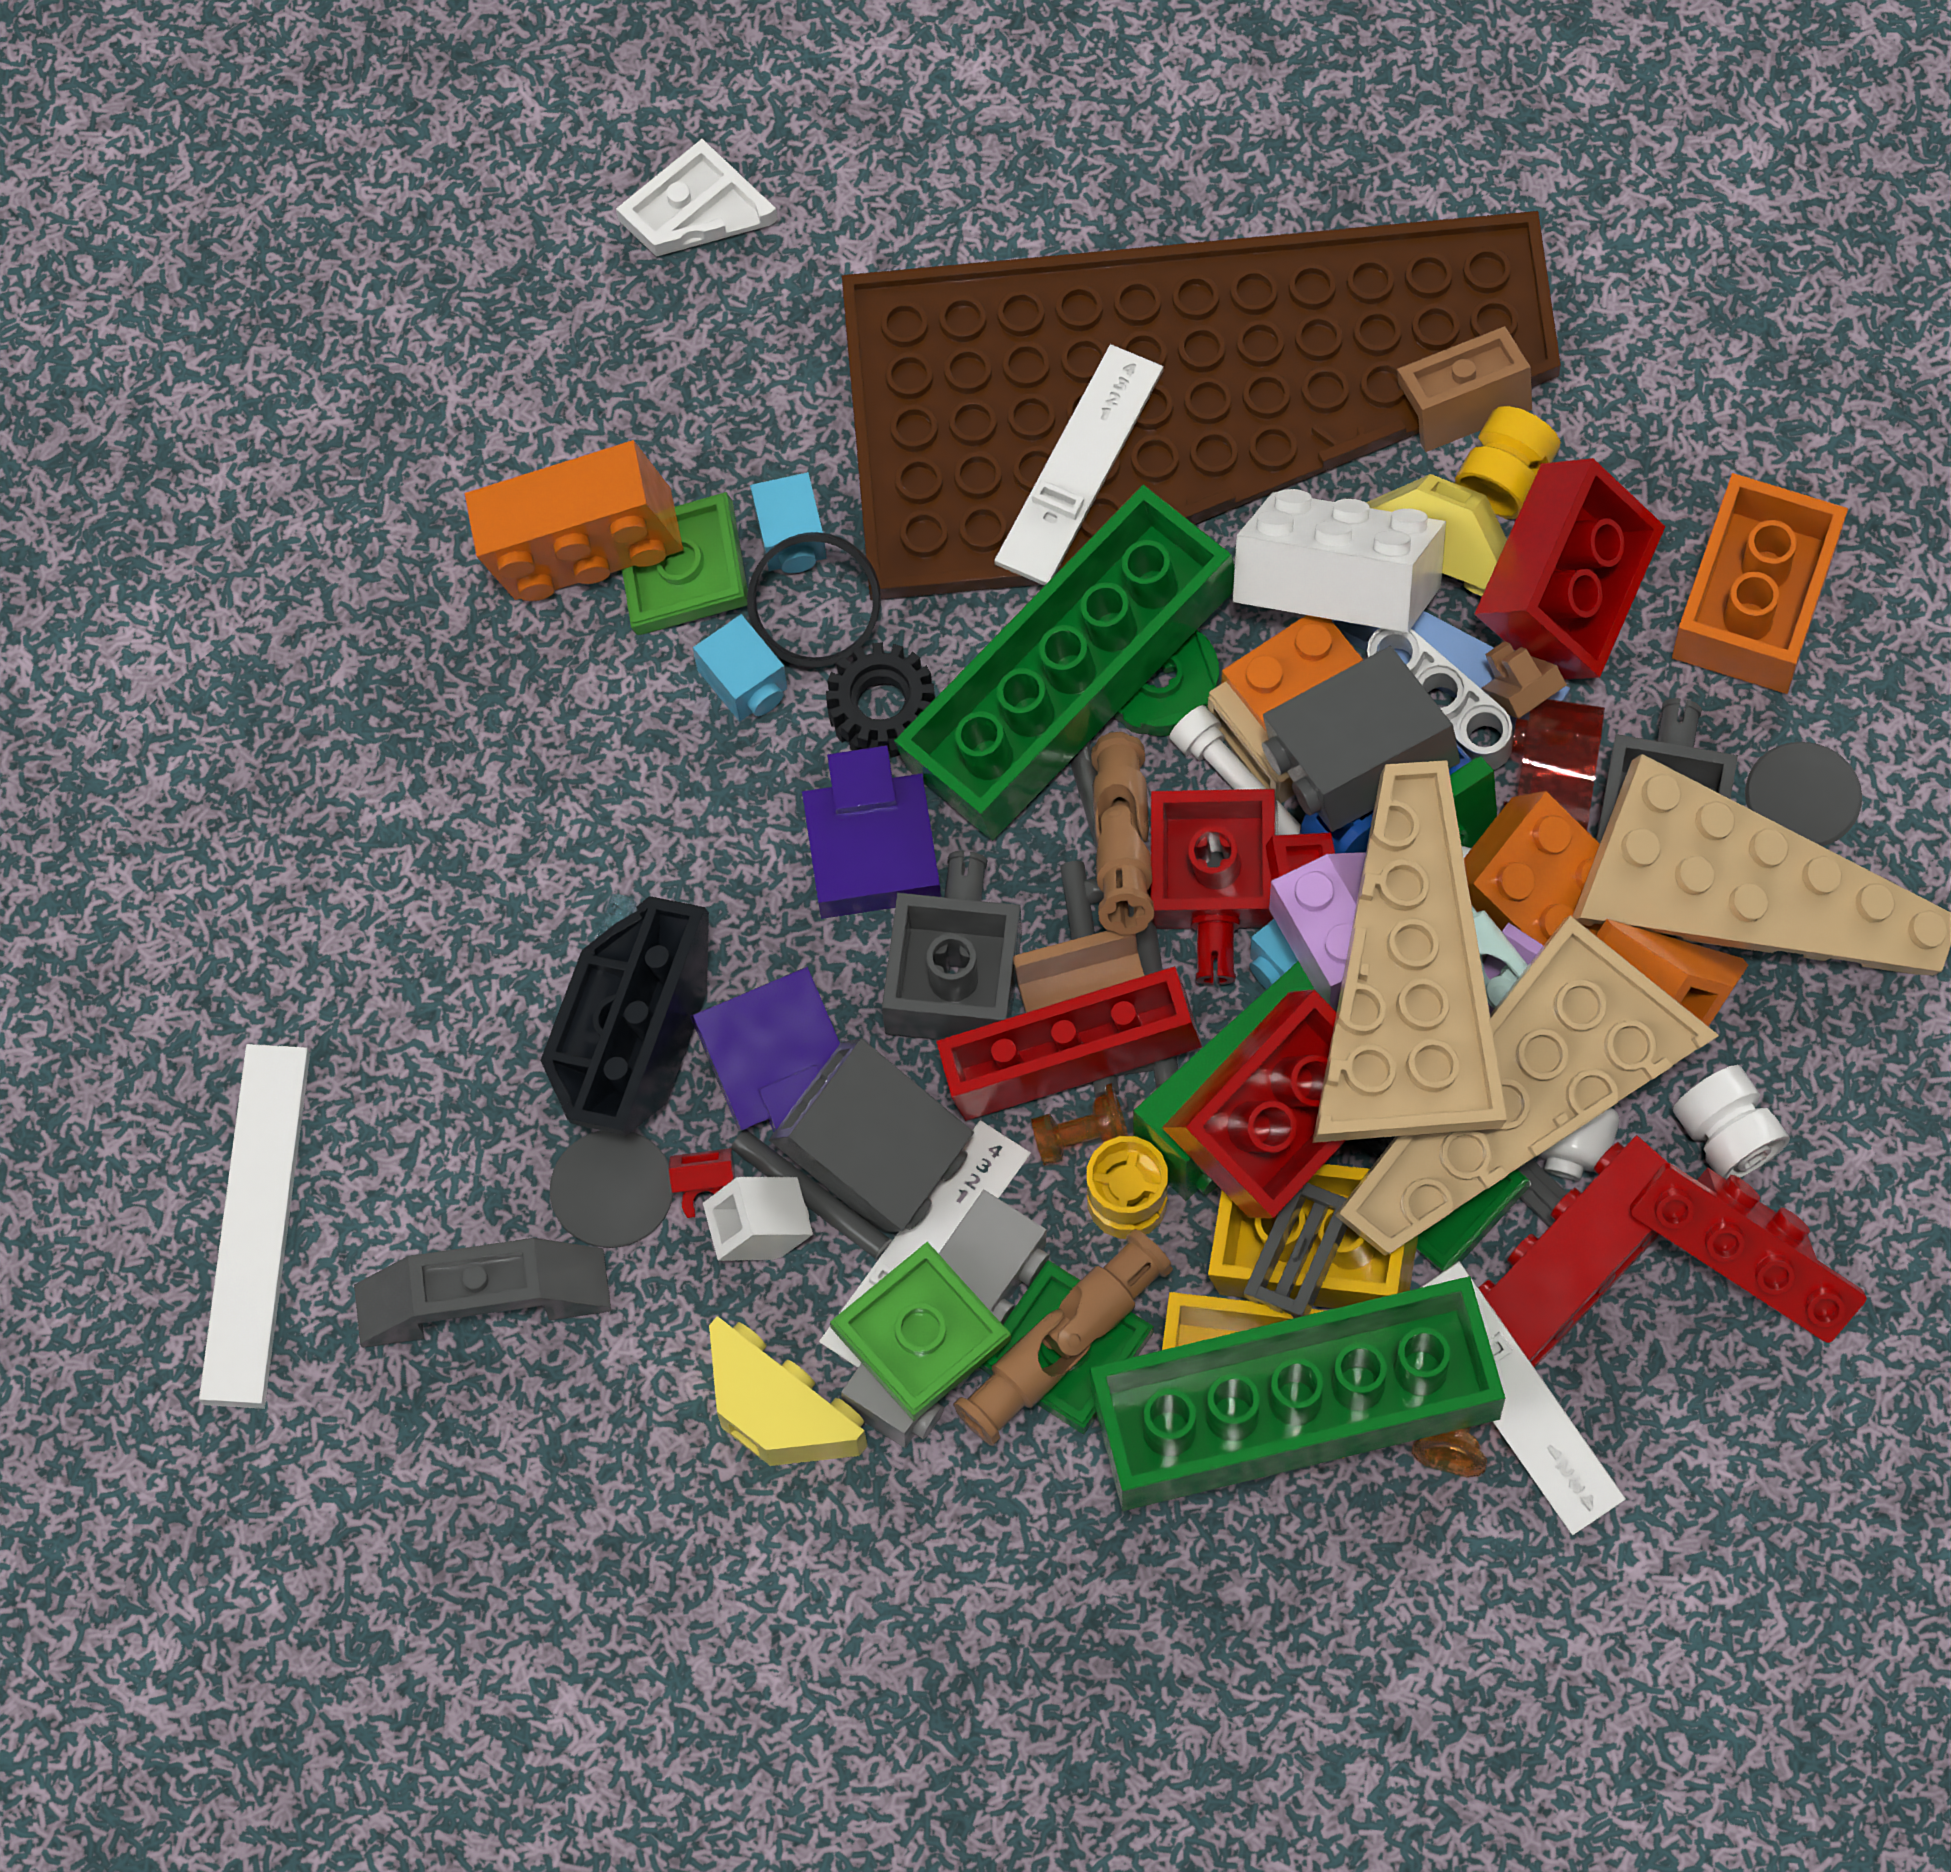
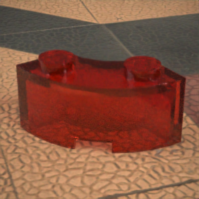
[1503,699,1605,831]

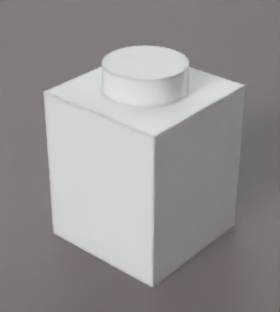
[703,1177,813,1261]

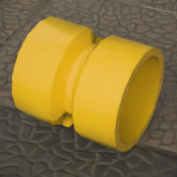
[1455,406,1561,519]
[1087,1136,1168,1239]

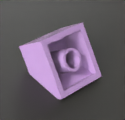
[1269,852,1366,1010]

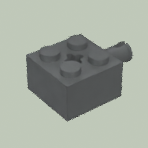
[1596,698,1738,843]
[882,851,1022,1040]

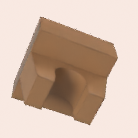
[1481,641,1567,719]

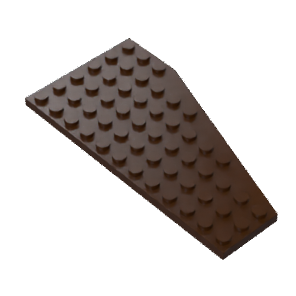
[842,211,1561,600]

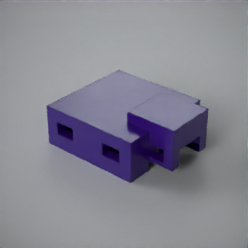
[802,746,941,919]
[690,967,840,1132]

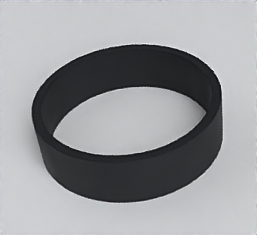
[747,532,881,667]

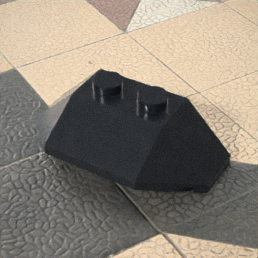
[540,896,709,1136]

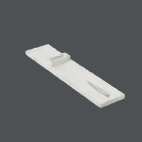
[994,344,1164,586]
[819,1120,1031,1367]
[1420,1261,1626,1535]

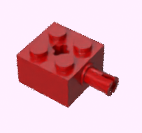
[1151,789,1278,985]

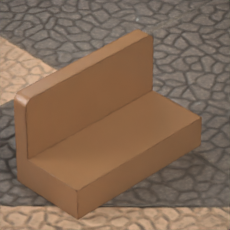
[1397,326,1532,452]
[1013,930,1145,1013]

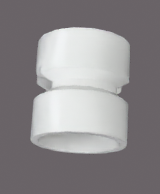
[1673,1065,1790,1180]

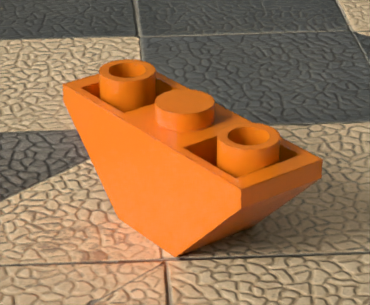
[1596,919,1748,1027]

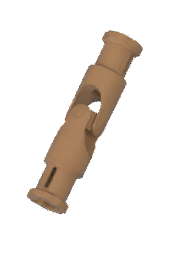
[1091,732,1154,935]
[953,1229,1173,1445]

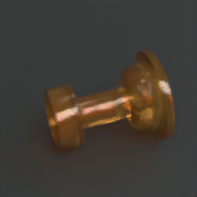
[1031,1083,1129,1166]
[1412,1427,1488,1478]

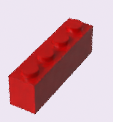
[936,966,1202,1121]
[1478,1135,1668,1368]

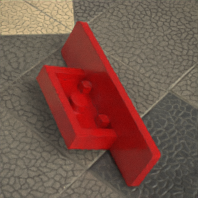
[1630,1163,1867,1343]

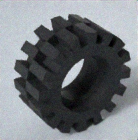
[826,642,935,758]

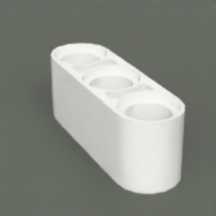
[1367,628,1513,770]

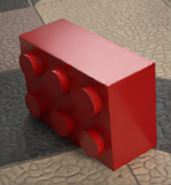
[1474,458,1666,680]
[1162,989,1346,1218]

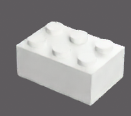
[1233,489,1446,633]

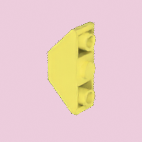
[1366,474,1507,596]
[709,1316,867,1466]

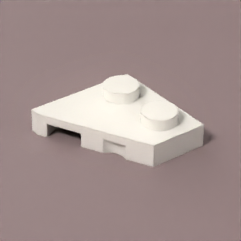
[616,139,778,257]

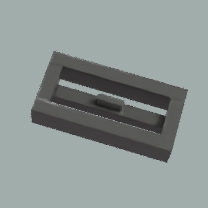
[1243,1183,1348,1318]

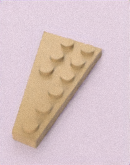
[1573,754,1951,975]
[1312,760,1507,1143]
[1335,915,1719,1256]

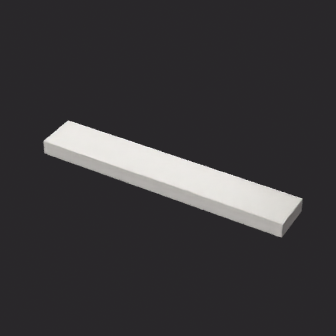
[199,1044,310,1409]

